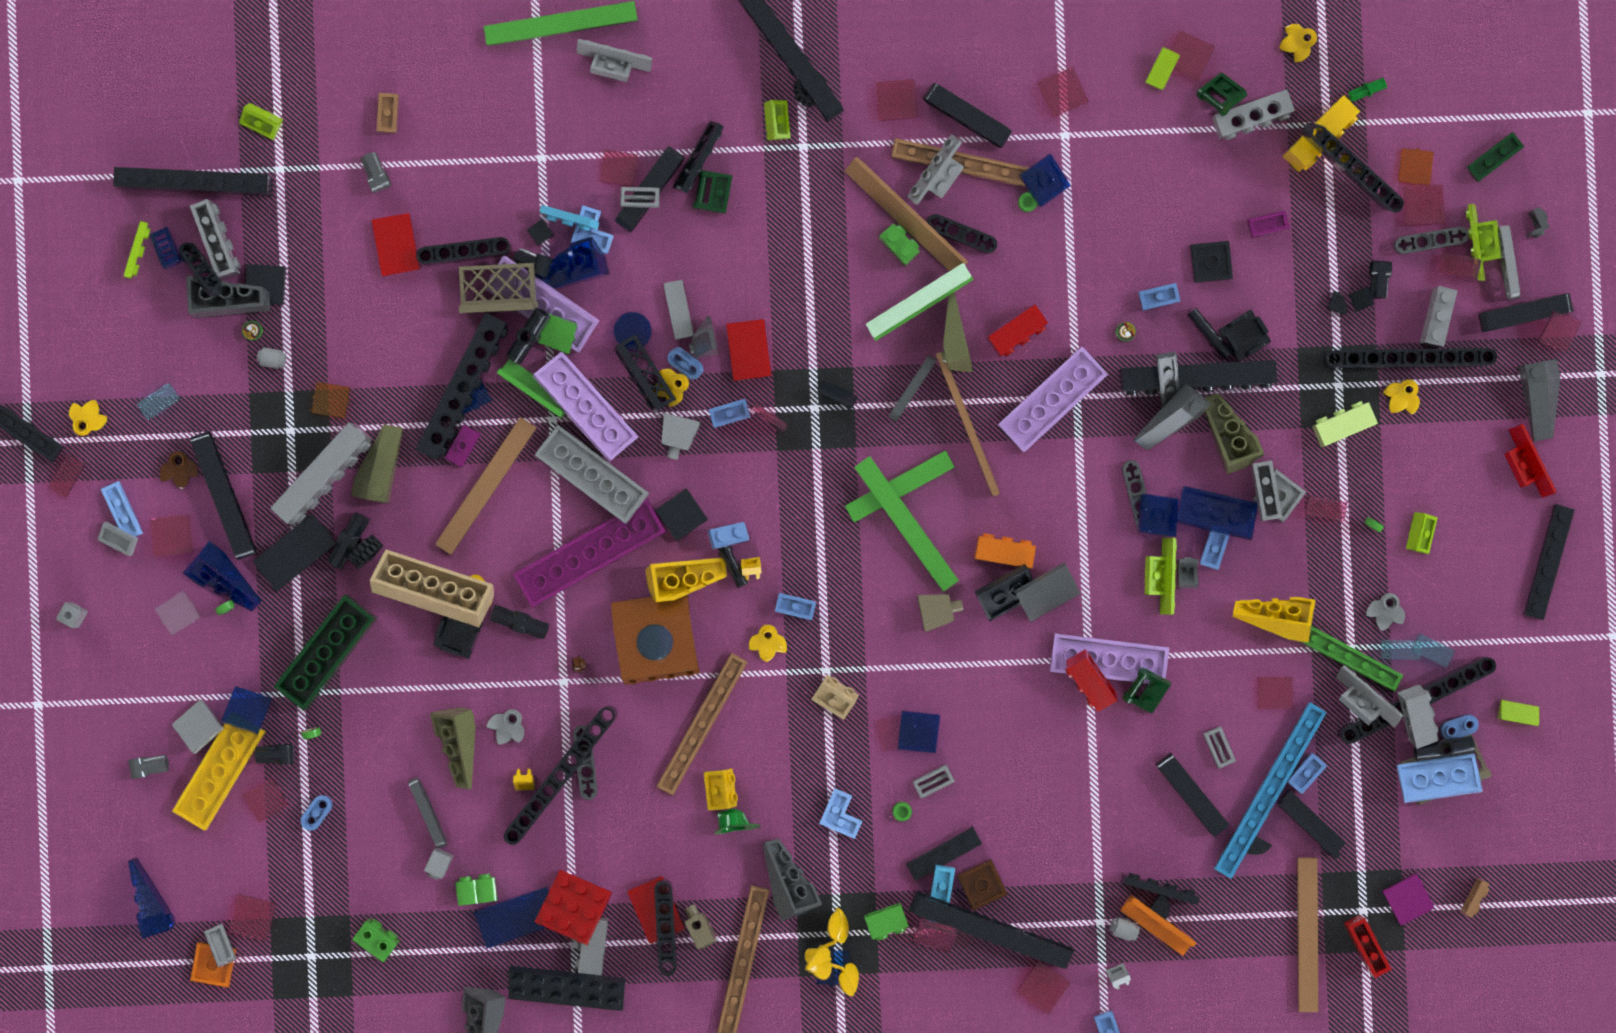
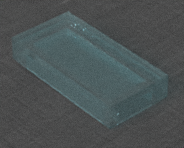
[137,383,180,420]
[1411,634,1455,668]
[1381,640,1421,660]

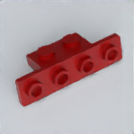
[1504,424,1557,498]

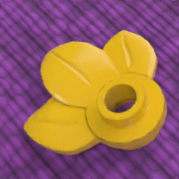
[1280,24,1317,63]
[653,369,689,407]
[1384,379,1420,414]
[69,400,107,436]
[749,625,787,662]

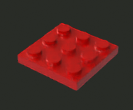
[535,870,612,946]

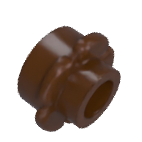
[572,655,586,674]

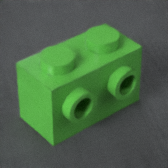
[879,223,920,267]
[864,902,909,941]
[352,918,400,962]

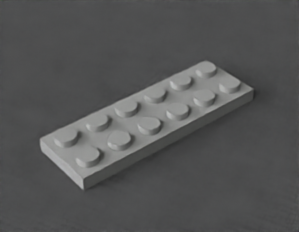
[535,425,649,524]

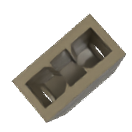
[917,594,964,632]
[684,904,719,950]

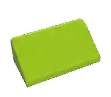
[764,100,791,140]
[239,103,283,140]
[1406,512,1438,554]
[1498,700,1539,726]

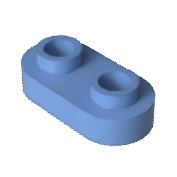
[667,347,703,379]
[1439,714,1479,739]
[301,795,333,831]

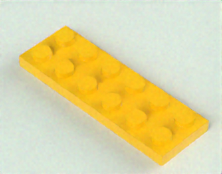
[172,712,266,831]

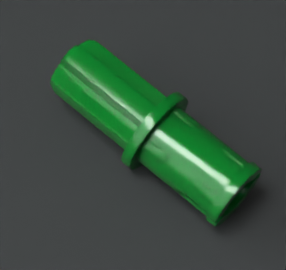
[1348,77,1387,102]

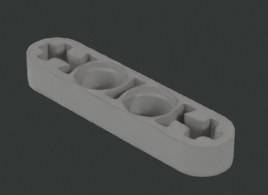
[1498,225,1520,300]

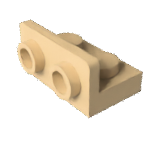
[811,675,859,720]

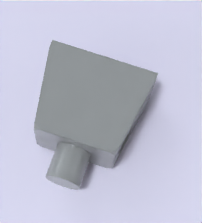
[662,413,701,460]

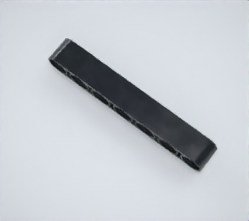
[1302,123,1404,213]
[190,431,257,561]

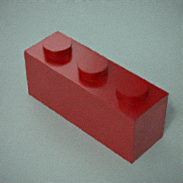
[987,304,1048,357]
[1065,649,1118,712]
[1343,915,1392,978]

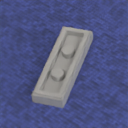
[663,280,694,340]

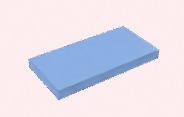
[1396,753,1483,803]

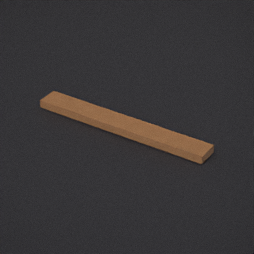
[891,138,1044,191]
[844,157,968,271]
[935,351,1000,497]
[435,417,537,555]
[656,652,748,796]
[1297,857,1318,1012]
[717,885,770,1033]

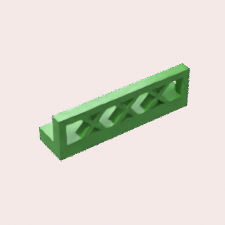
[497,359,565,418]

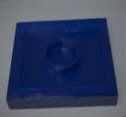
[1019,154,1071,207]
[1138,494,1179,537]
[221,686,272,735]
[897,710,940,753]

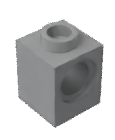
[56,602,88,628]
[424,848,454,880]

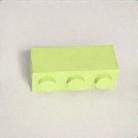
[1312,401,1378,447]

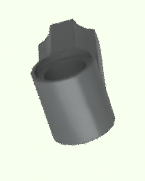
[360,152,391,193]
[128,755,169,779]

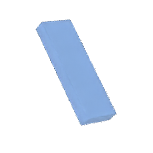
[101,481,143,537]

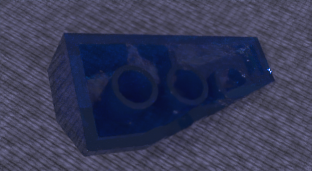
[535,237,610,290]
[183,541,262,611]
[128,858,175,939]

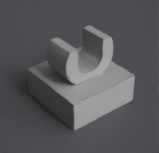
[1106,963,1131,989]

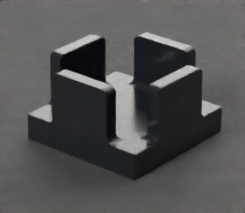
[1218,309,1271,362]
[434,616,484,659]

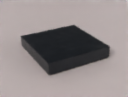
[1190,241,1233,283]
[246,264,286,305]
[655,488,708,541]

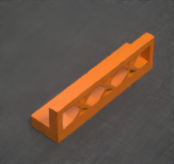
[1120,895,1196,956]

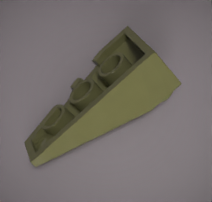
[941,292,973,372]
[1204,393,1264,474]
[351,424,403,503]
[430,707,476,789]

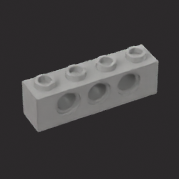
[1212,90,1295,141]

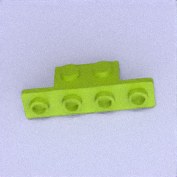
[1466,204,1502,281]
[1144,538,1177,615]

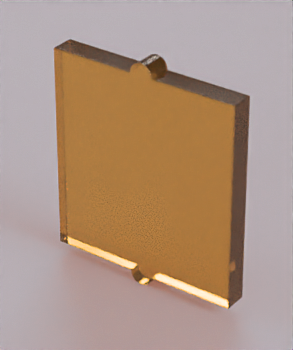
[1398,148,1434,185]
[311,382,350,418]

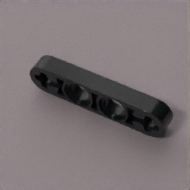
[927,214,997,254]
[179,242,223,296]

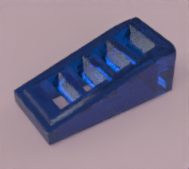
[149,227,183,270]

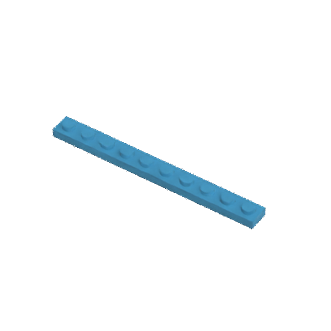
[1214,702,1327,879]

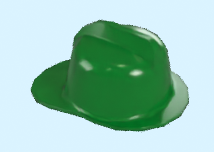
[715,809,761,835]

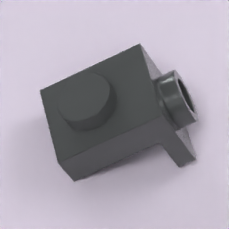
[1526,207,1550,239]
[1177,557,1199,588]

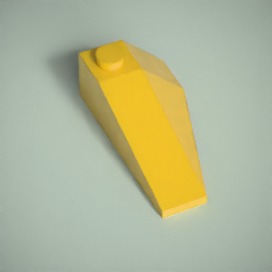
[645,558,727,602]
[1232,597,1315,643]

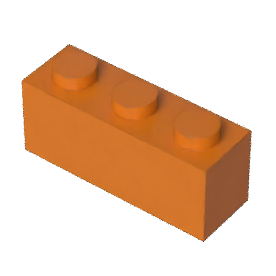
[974,533,1036,569]

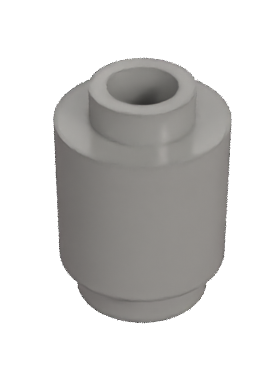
[257,347,286,369]
[1110,917,1140,941]

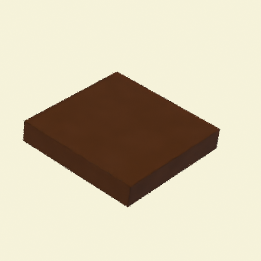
[957,859,1008,911]

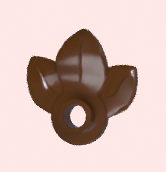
[160,451,198,489]

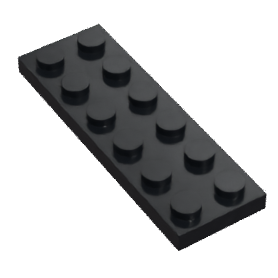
[508,966,626,1011]

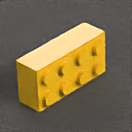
[1282,95,1360,172]

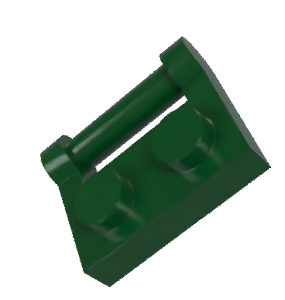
[1196,72,1248,116]
[692,170,733,214]
[1122,667,1171,714]

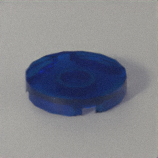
[614,312,652,350]

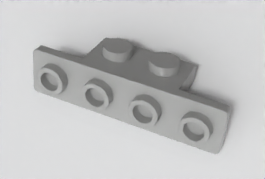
[577,39,652,82]
[907,134,964,205]
[1336,665,1403,727]

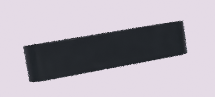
[923,82,1012,149]
[615,146,685,233]
[416,237,512,266]
[1478,293,1574,333]
[1155,752,1229,837]
[654,879,677,976]

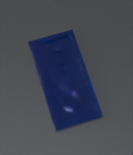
[1176,486,1258,540]
[474,886,549,949]

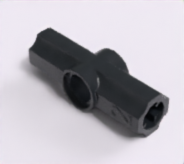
[507,308,551,364]
[327,512,370,570]
[490,605,550,639]
[1414,736,1475,761]

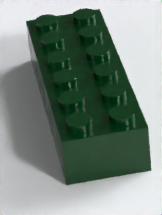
[273,595,378,710]

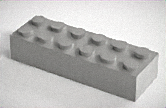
[270,422,373,524]

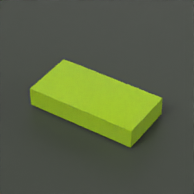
[1145,47,1180,90]

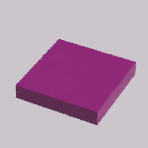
[1382,873,1435,926]

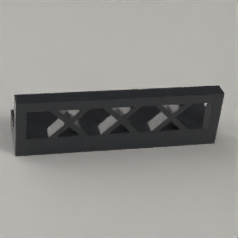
[613,335,676,414]
[1276,790,1346,859]

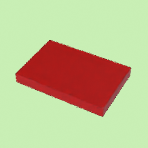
[372,213,420,277]
[726,319,772,381]
[627,875,685,944]

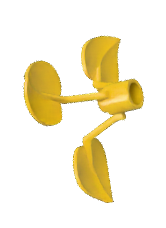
[805,908,859,996]

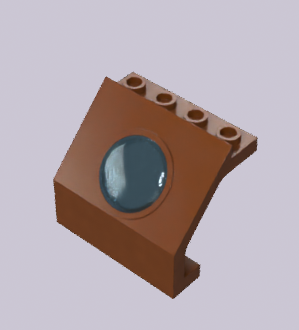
[611,595,700,685]

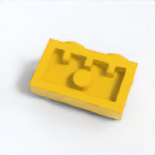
[703,768,738,810]

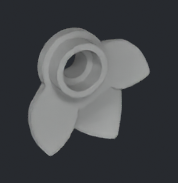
[1366,593,1405,631]
[487,709,525,745]

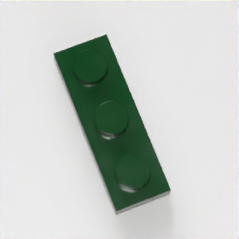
[1466,132,1525,182]

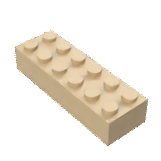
[370,550,494,627]

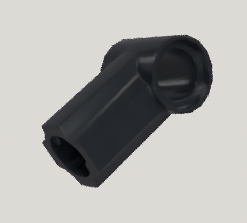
[514,248,553,277]
[1369,260,1392,299]
[255,744,294,764]

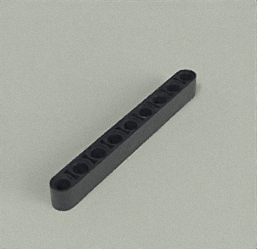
[738,0,844,122]
[1322,348,1497,369]
[1338,656,1496,744]
[504,705,618,845]
[908,892,1074,969]

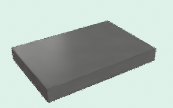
[1014,563,1080,622]

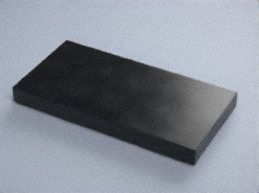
[253,514,336,591]

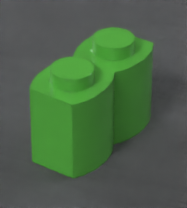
[455,873,498,906]

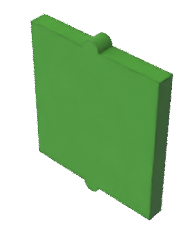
[538,313,578,354]

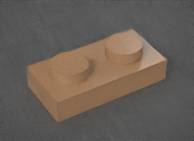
[377,93,399,133]
[1460,878,1489,918]

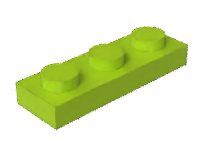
[124,221,151,279]

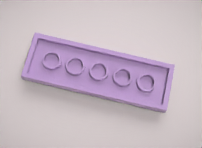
[486,256,600,353]
[998,347,1108,453]
[532,352,638,462]
[1050,633,1169,684]

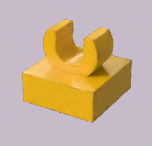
[741,557,762,580]
[513,769,535,791]

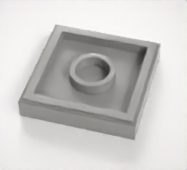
[1252,469,1306,523]
[172,699,224,754]

